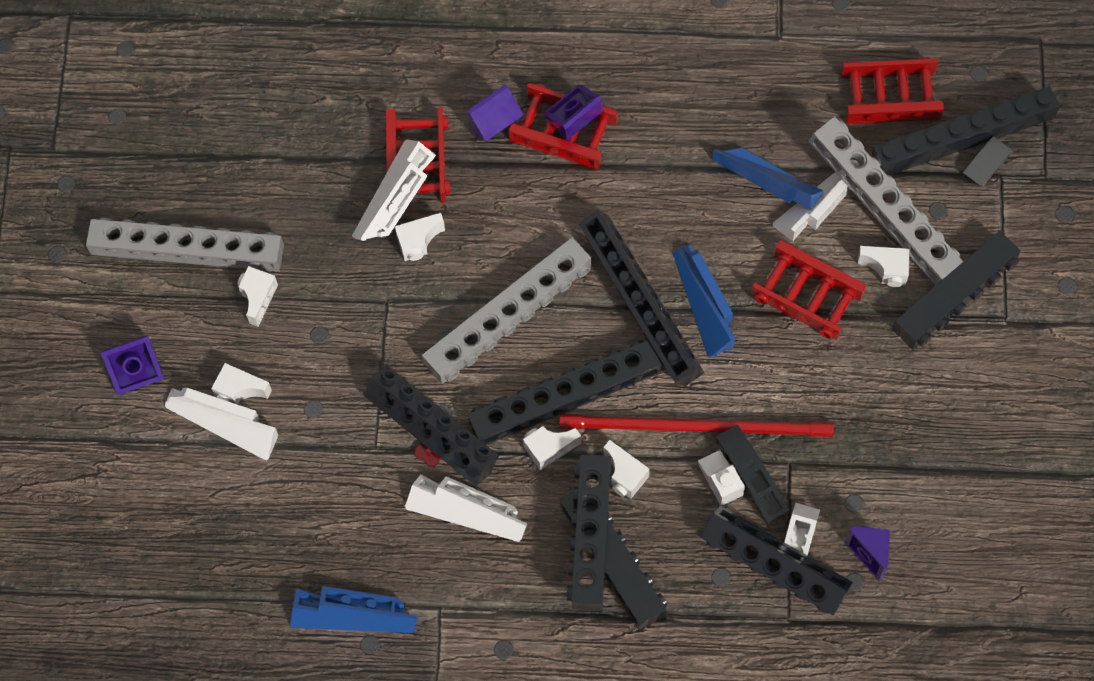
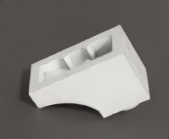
[395,213,445,261]
[858,246,909,287]
[238,266,278,327]
[211,363,272,405]
[523,426,581,470]
[604,440,650,499]
[698,450,745,506]
[785,503,820,555]

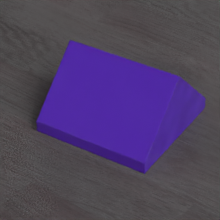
[467,84,523,141]
[543,84,603,141]
[100,335,164,395]
[845,526,890,581]

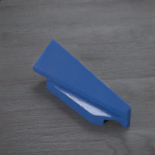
[713,148,824,210]
[673,244,736,357]
[290,586,417,633]

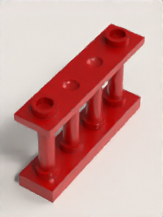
[841,57,944,124]
[509,83,618,170]
[386,107,450,203]
[751,240,867,341]

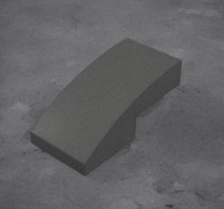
[963,136,1013,188]

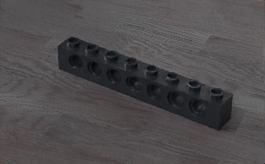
[579,210,705,386]
[468,340,662,445]

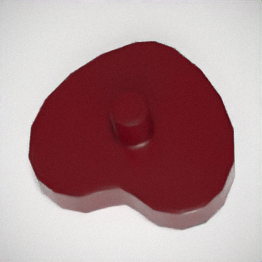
[415,444,440,467]

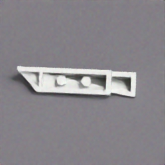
[352,140,436,241]
[772,160,860,241]
[165,388,278,460]
[405,474,527,542]

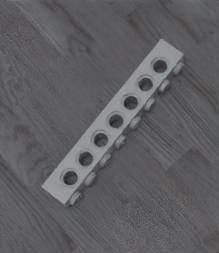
[809,116,963,286]
[86,218,284,272]
[422,237,591,384]

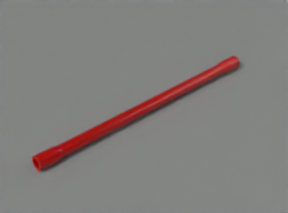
[560,414,834,437]

